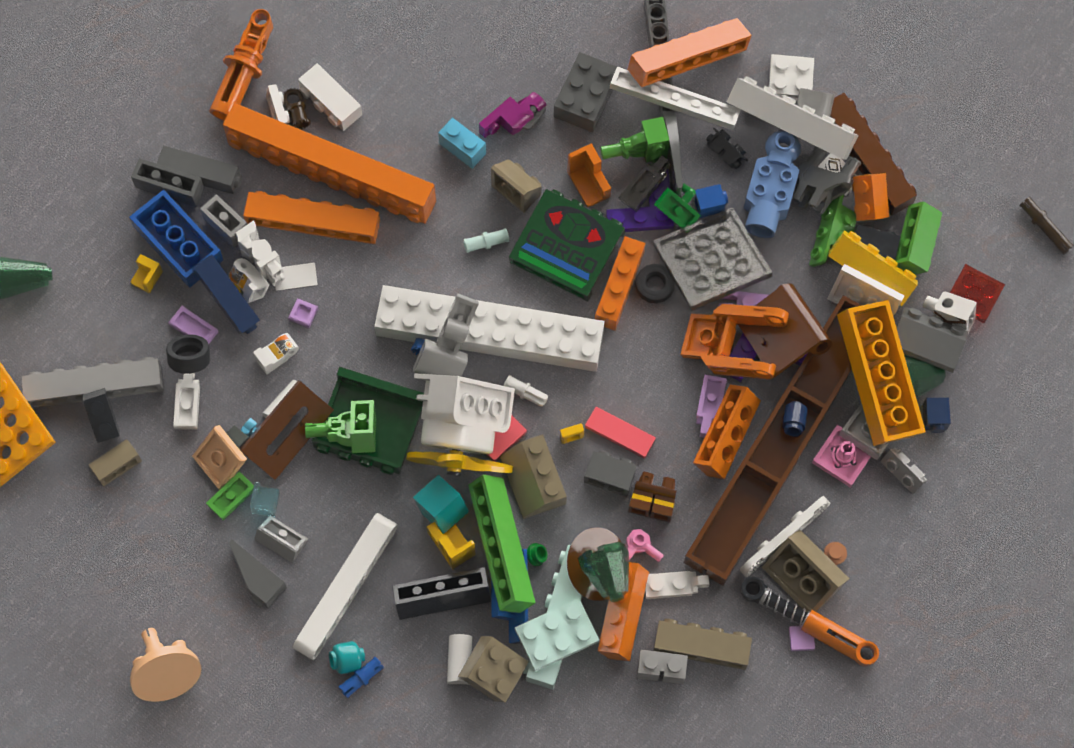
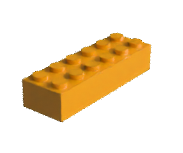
[837,300,926,446]

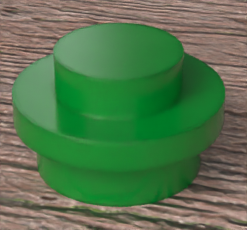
[527,543,548,566]

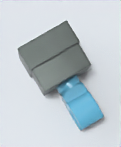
[226,418,257,450]

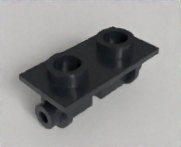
[706,127,748,169]

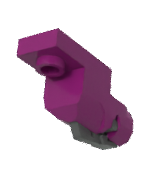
[479,92,547,138]

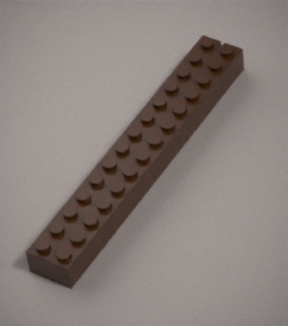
[683,295,862,586]

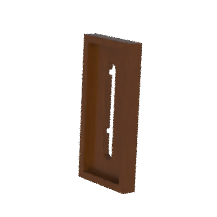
[240,380,334,480]

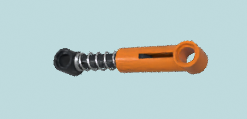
[741,576,879,667]

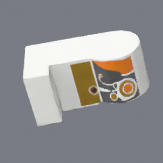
[229,258,270,303]
[253,333,299,375]

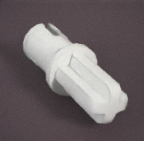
[504,375,548,406]

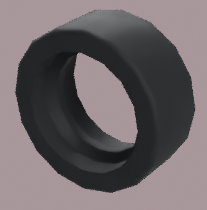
[166,334,210,374]

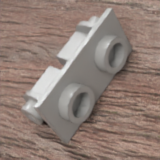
[881,447,927,494]

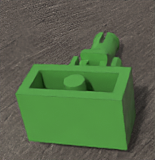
[600,117,669,163]
[305,400,376,453]

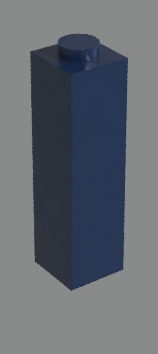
[191,254,260,334]

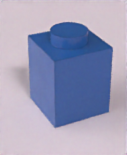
[693,184,728,218]

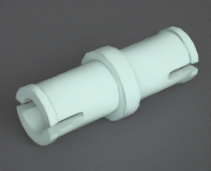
[463,228,509,253]

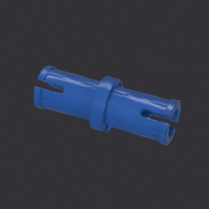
[338,656,384,698]

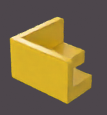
[427,522,476,570]

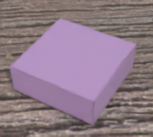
[288,298,318,328]
[789,626,815,651]

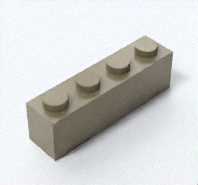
[653,619,752,670]

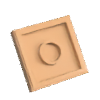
[192,425,247,490]

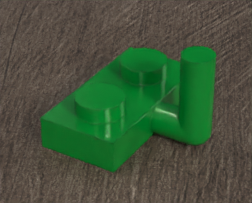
[654,183,701,232]

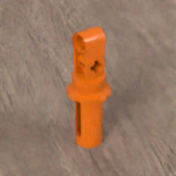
[209,9,273,121]

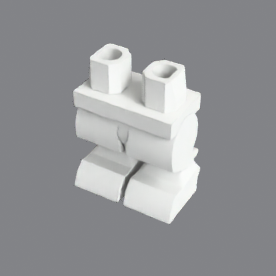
[236,220,285,286]

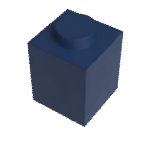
[922,397,951,433]

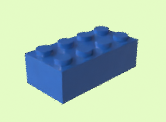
[129,190,224,288]

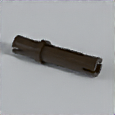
[1019,197,1074,255]

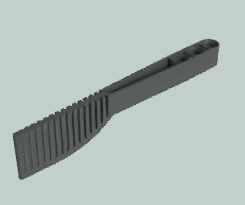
[644,0,683,198]

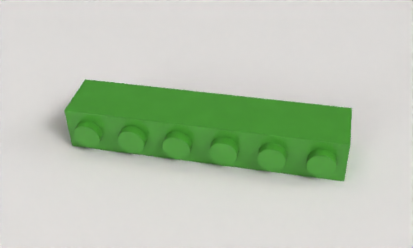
[468,474,536,613]

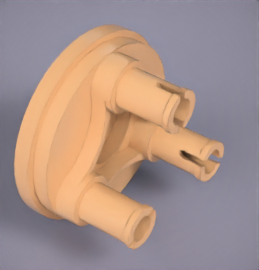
[130,628,201,702]

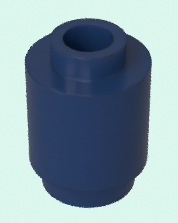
[782,401,808,437]

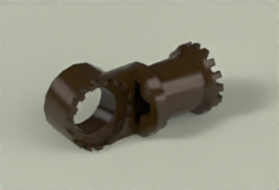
[283,88,311,130]

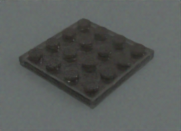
[653,208,772,311]

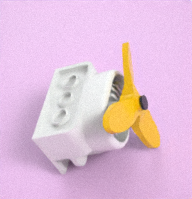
[406,373,515,476]

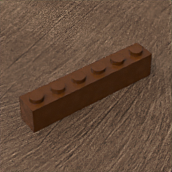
[830,93,917,216]

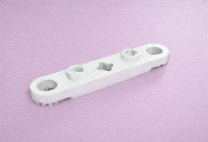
[740,496,830,577]

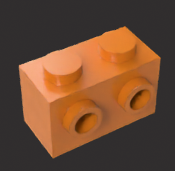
[852,173,889,221]

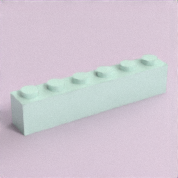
[523,545,582,690]

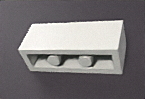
[298,63,362,131]

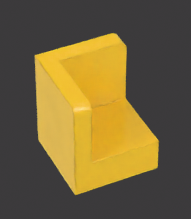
[131,254,163,293]

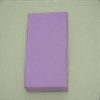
[168,306,218,344]

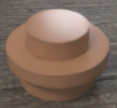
[824,542,847,565]

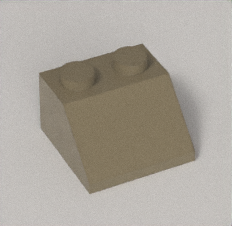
[491,159,542,213]

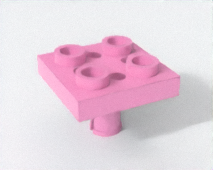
[812,424,871,488]

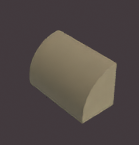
[88,439,142,487]

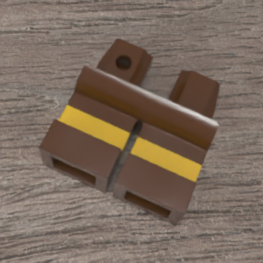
[628,471,677,523]

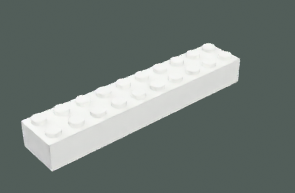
[374,285,605,372]

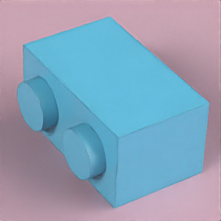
[438,117,486,169]

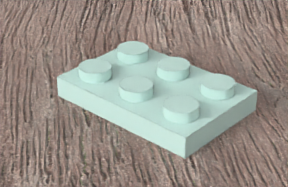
[515,598,599,672]

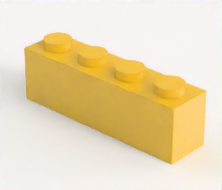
[828,230,918,306]

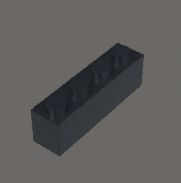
[392,567,491,620]

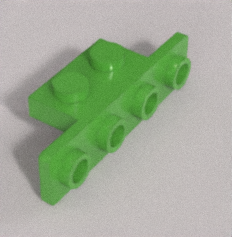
[809,195,856,267]

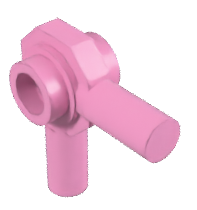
[618,529,664,562]

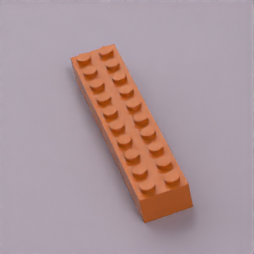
[223,103,436,224]

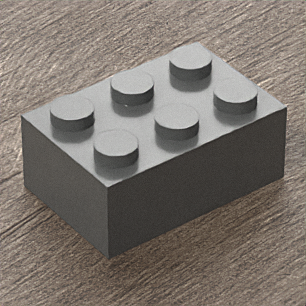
[553,52,617,132]

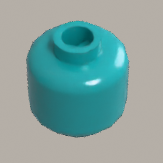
[329,641,365,674]

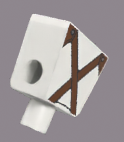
[923,291,977,333]

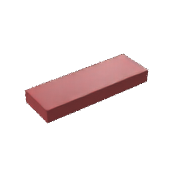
[585,407,656,459]

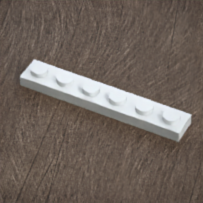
[610,67,741,130]

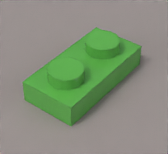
[206,471,256,521]

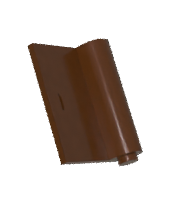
[738,283,832,378]

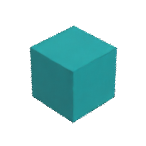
[413,475,469,534]

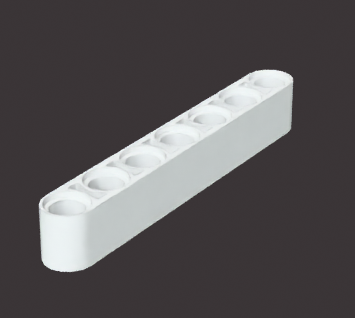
[293,513,398,660]

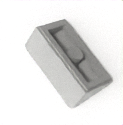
[255,516,308,562]

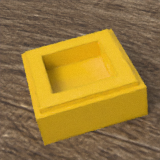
[560,423,584,444]

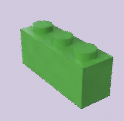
[895,201,942,275]

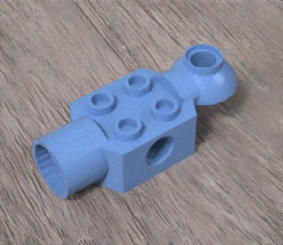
[744,130,801,238]

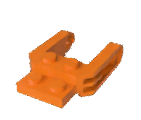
[680,304,789,379]

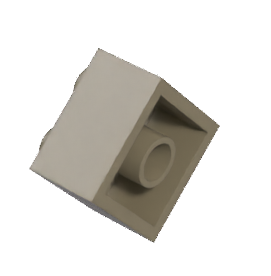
[458,636,529,703]

